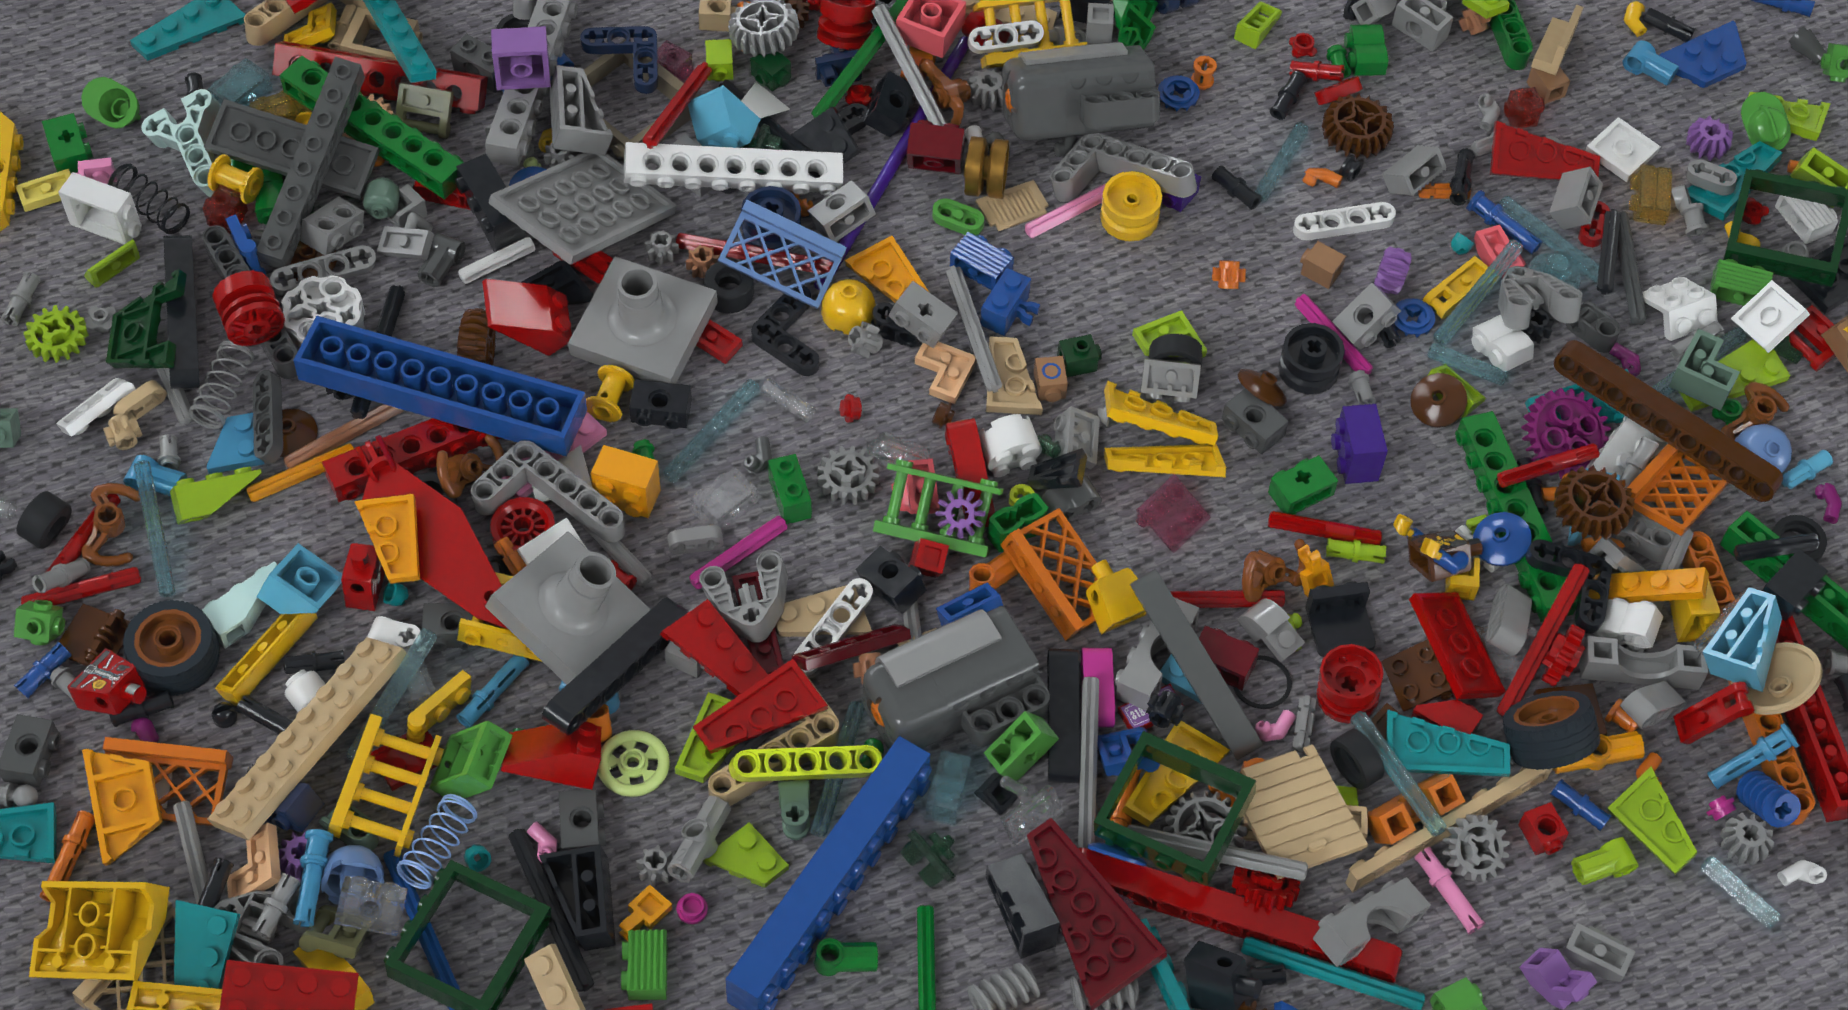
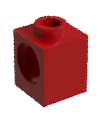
[909,538,949,578]
[1518,802,1569,855]

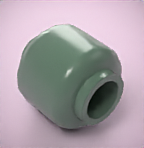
[363,177,400,219]

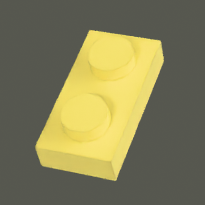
[15,169,71,212]

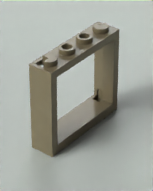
[584,39,699,159]

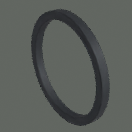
[1233,655,1292,709]

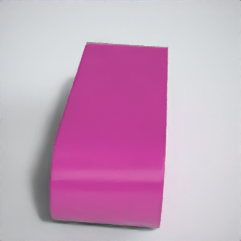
[1081,648,1115,728]

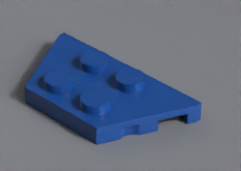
[1659,21,1747,88]

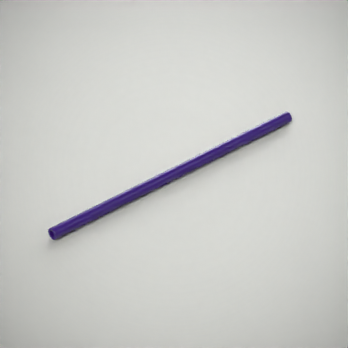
[814,36,969,290]

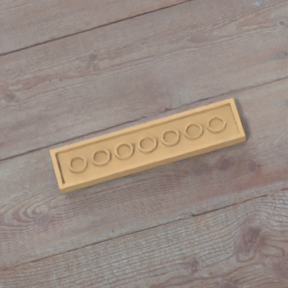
[207,637,409,841]

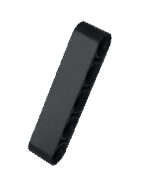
[1047,648,1080,783]

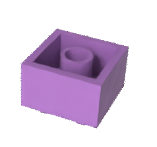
[491,26,551,90]

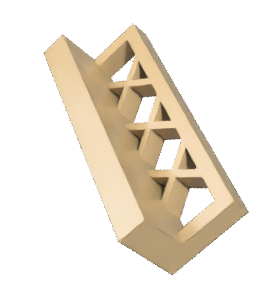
[1531,5,1584,75]

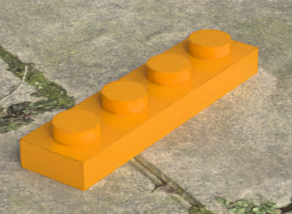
[1588,567,1709,603]

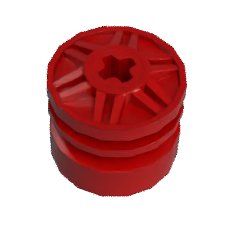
[817,0,876,49]
[212,270,285,346]
[1316,644,1384,724]

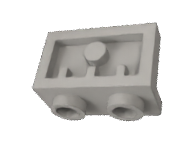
[1140,358,1201,402]
[1052,406,1100,469]

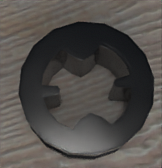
[1339,155,1363,182]

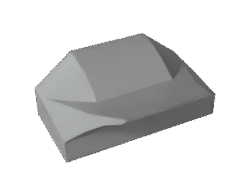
[1563,923,1636,982]

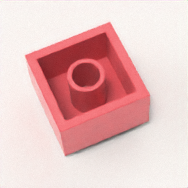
[896,0,966,59]

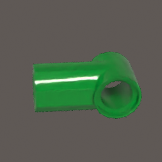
[814,938,878,976]

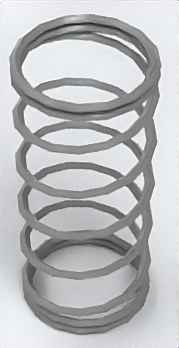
[189,341,255,429]

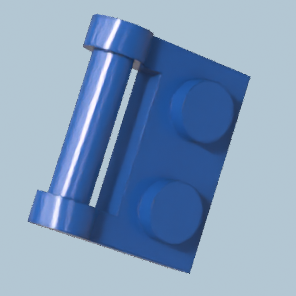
[225,214,267,276]
[1097,727,1160,776]

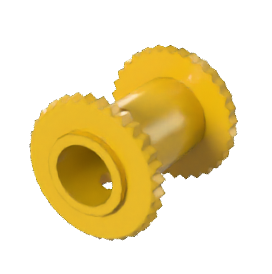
[207,154,264,204]
[586,365,634,422]

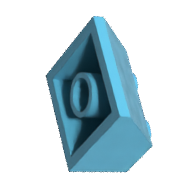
[688,85,761,148]
[256,543,342,614]

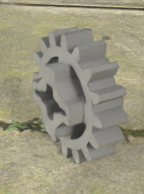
[817,446,879,505]
[1443,814,1510,882]

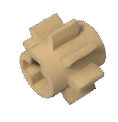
[103,414,142,450]

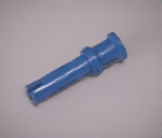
[1466,190,1543,255]

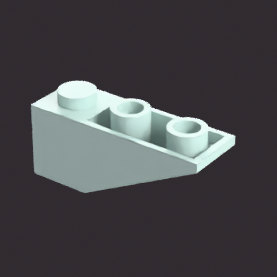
[202,561,277,649]

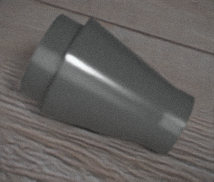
[1789,27,1827,65]

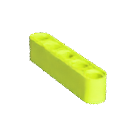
[729,745,882,782]

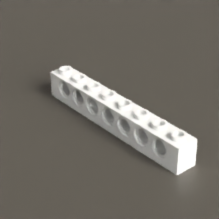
[624,142,843,196]

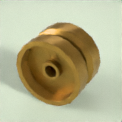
[964,136,1010,199]

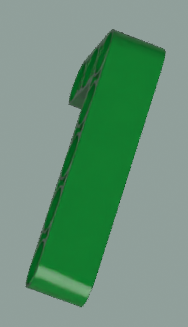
[1489,0,1533,70]

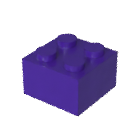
[1331,404,1388,484]

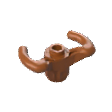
[919,59,971,126]
[1720,382,1790,440]
[436,434,505,498]
[81,483,142,567]
[1242,539,1306,602]

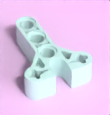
[141,89,226,198]

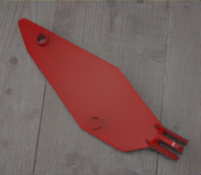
[356,435,509,630]

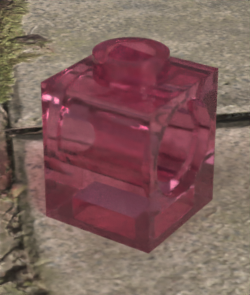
[658,40,694,81]

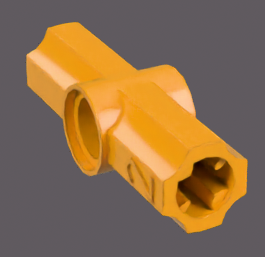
[1552,731,1645,774]

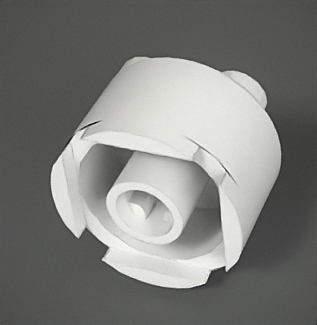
[978,414,1042,477]

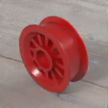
[490,497,555,563]

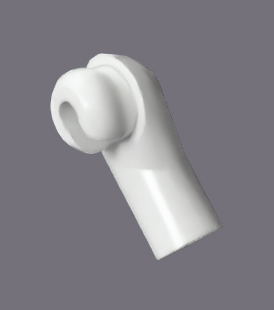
[1777,860,1827,886]

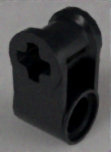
[871,302,919,347]

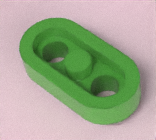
[932,198,984,235]

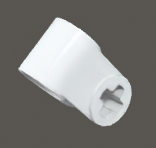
[367,616,426,661]

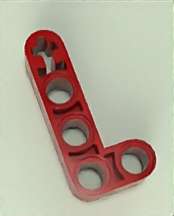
[945,418,995,529]

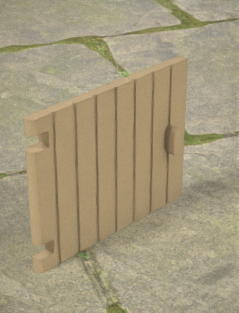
[1235,744,1368,879]

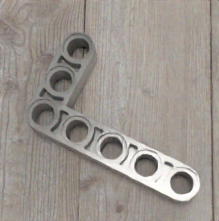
[1050,133,1197,202]
[471,440,625,543]

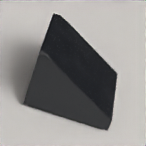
[974,773,1021,815]

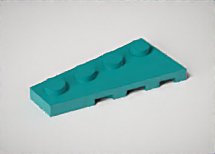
[130,0,246,61]

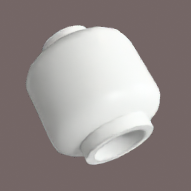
[284,669,325,712]

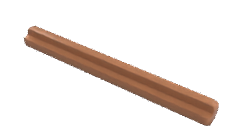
[283,404,405,469]

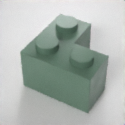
[1669,328,1740,411]

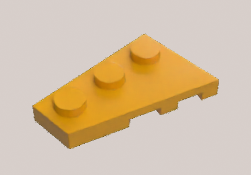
[844,236,930,303]
[354,494,420,584]

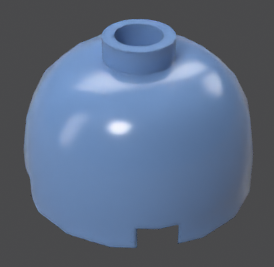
[1734,424,1792,473]
[321,845,384,907]

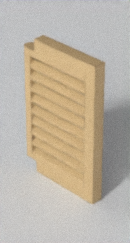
[976,180,1049,231]

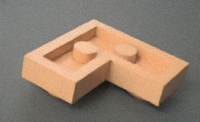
[915,342,977,404]
[227,823,281,898]

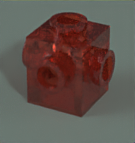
[1504,87,1545,129]
[203,185,248,234]

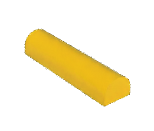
[215,613,318,706]

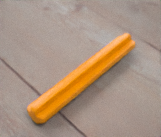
[246,443,354,502]

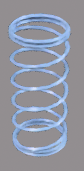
[396,794,477,889]

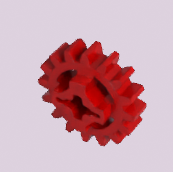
[1541,624,1585,687]
[1231,866,1300,911]

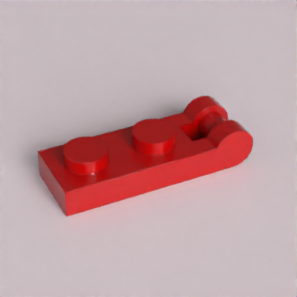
[1673,682,1755,744]

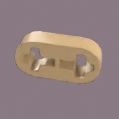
[113,380,167,419]

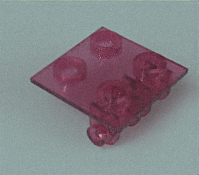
[1136,474,1211,553]

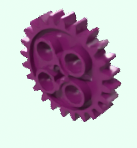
[1521,388,1611,479]

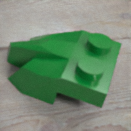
[1113,0,1158,50]

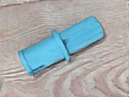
[1782,450,1833,489]

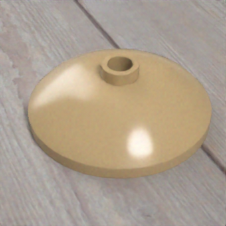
[1731,642,1823,715]

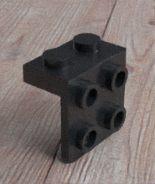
[1305,581,1376,657]

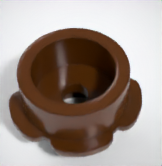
[932,402,955,429]

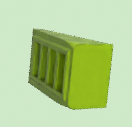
[1234,1,1282,49]

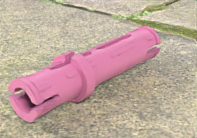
[1414,847,1485,934]

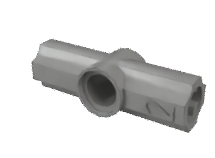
[667,796,731,883]

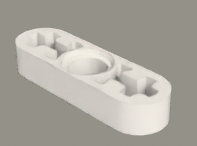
[967,20,1044,54]

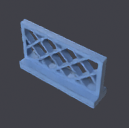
[718,200,847,309]

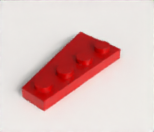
[1490,121,1600,181]
[660,599,768,696]
[693,659,828,754]

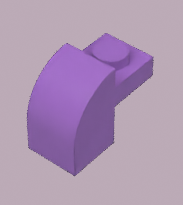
[1519,948,1597,1010]

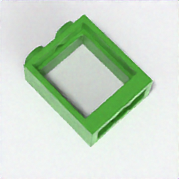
[429,720,513,801]

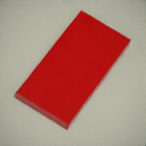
[1409,592,1506,699]

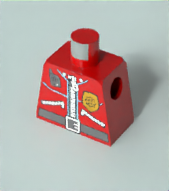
[67,648,147,715]

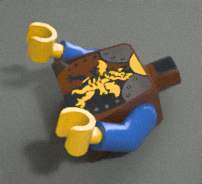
[1393,514,1482,582]

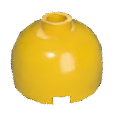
[821,279,876,335]

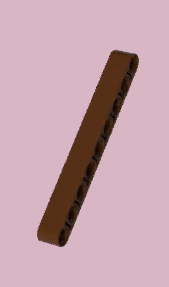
[1554,340,1783,502]

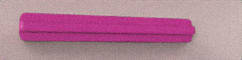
[1295,294,1373,375]
[689,515,788,589]

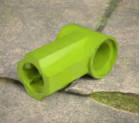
[1571,837,1639,885]

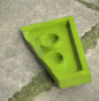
[1748,92,1831,141]

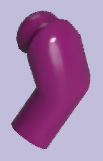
[1609,342,1641,377]
[1815,483,1842,524]
[131,717,159,743]

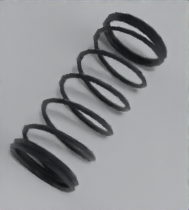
[108,164,190,234]

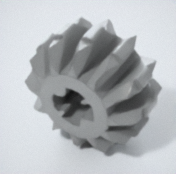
[968,67,1003,112]
[1720,813,1774,866]

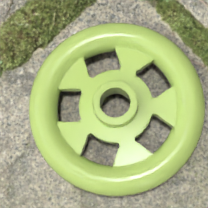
[597,730,670,797]

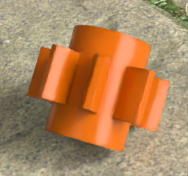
[1212,260,1246,289]

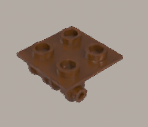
[59,604,131,666]
[1381,639,1453,712]

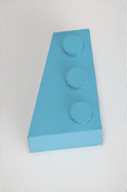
[1703,587,1782,692]

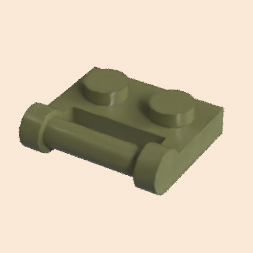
[395,82,454,139]
[299,905,374,959]

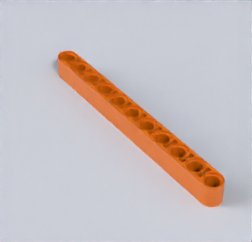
[1682,531,1815,825]

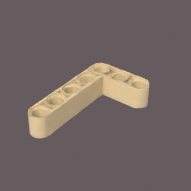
[244,0,367,46]
[708,669,839,806]

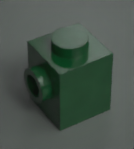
[750,51,791,92]
[1057,334,1102,378]

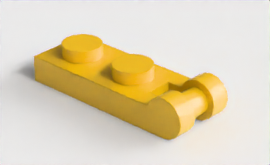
[1422,256,1495,320]
[406,670,472,743]

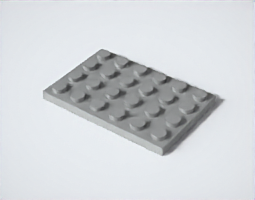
[489,153,677,265]

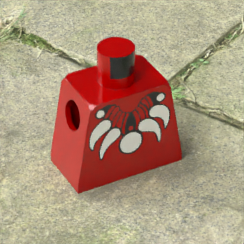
[341,543,385,611]

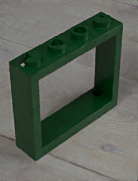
[1723,168,1848,287]
[1094,731,1256,886]
[384,860,552,1010]

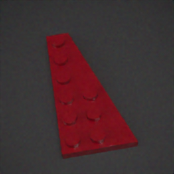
[1027,818,1167,1010]

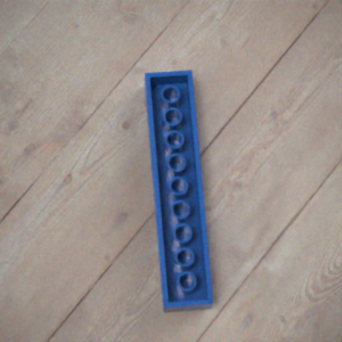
[293,316,587,457]
[725,736,932,1010]

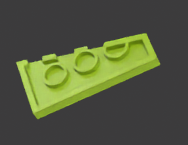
[1678,339,1791,412]

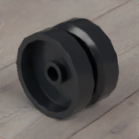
[1278,323,1345,395]

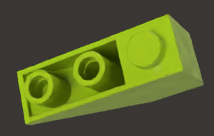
[170,467,262,525]

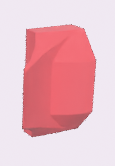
[1474,224,1527,279]
[891,459,940,514]

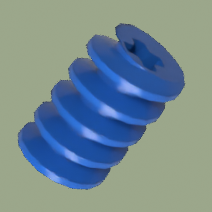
[1736,770,1801,828]

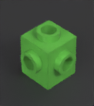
[1821,43,1848,83]
[14,600,65,645]

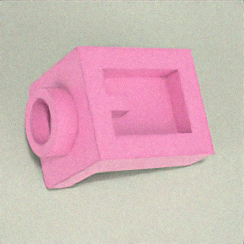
[77,157,117,184]

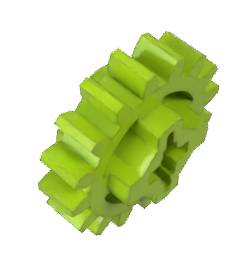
[23,305,89,363]

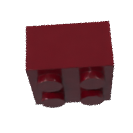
[907,120,965,175]

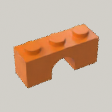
[1367,774,1466,845]

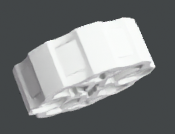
[281,275,365,347]

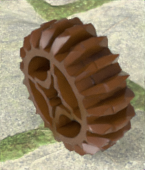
[1322,93,1394,160]
[457,308,497,366]
[1554,465,1635,542]

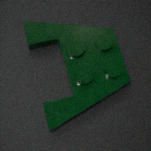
[106,269,187,368]

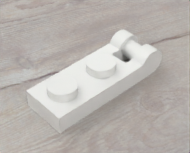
[56,378,135,437]

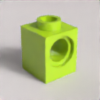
[705,39,733,82]

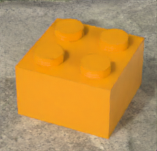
[591,445,661,518]

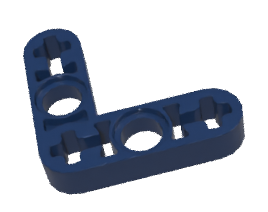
[580,26,658,94]

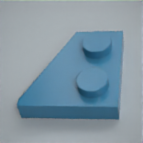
[207,413,264,474]

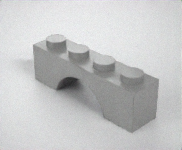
[1114,598,1199,711]
[1580,636,1708,690]
[1312,877,1431,967]

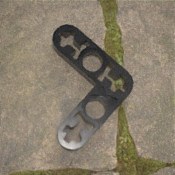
[751,285,819,376]
[1525,539,1612,633]

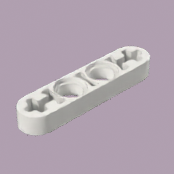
[1293,202,1396,240]
[793,578,873,676]

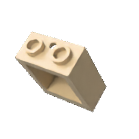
[340,7,423,60]

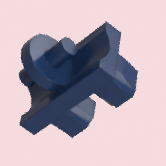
[815,46,862,87]

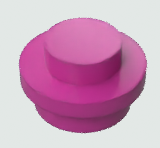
[1706,795,1736,821]
[676,893,708,924]

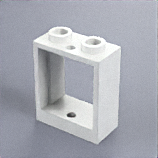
[58,172,142,244]

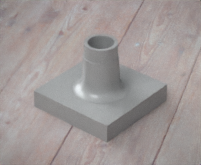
[568,256,718,384]
[485,531,651,685]

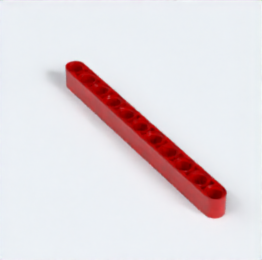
[1078,847,1403,983]

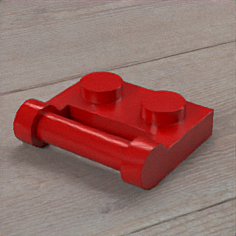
[1782,305,1836,372]

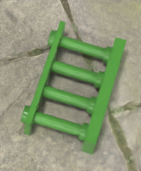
[873,459,1004,558]

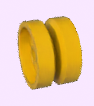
[1100,171,1162,242]

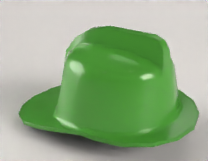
[81,77,141,129]
[1741,92,1791,150]

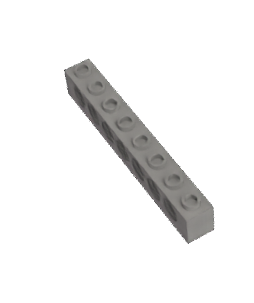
[485,0,578,166]

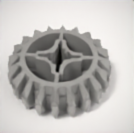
[728,0,800,57]
[1163,790,1247,871]

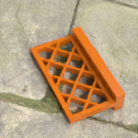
[1627,444,1729,536]
[1000,508,1097,641]
[103,737,233,826]

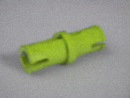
[1326,538,1386,564]

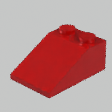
[482,279,572,356]
[501,721,602,790]

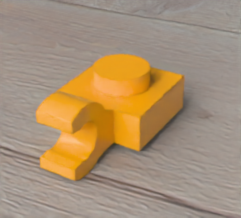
[1298,544,1334,597]
[619,885,672,941]

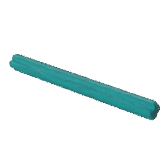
[1241,936,1425,1010]

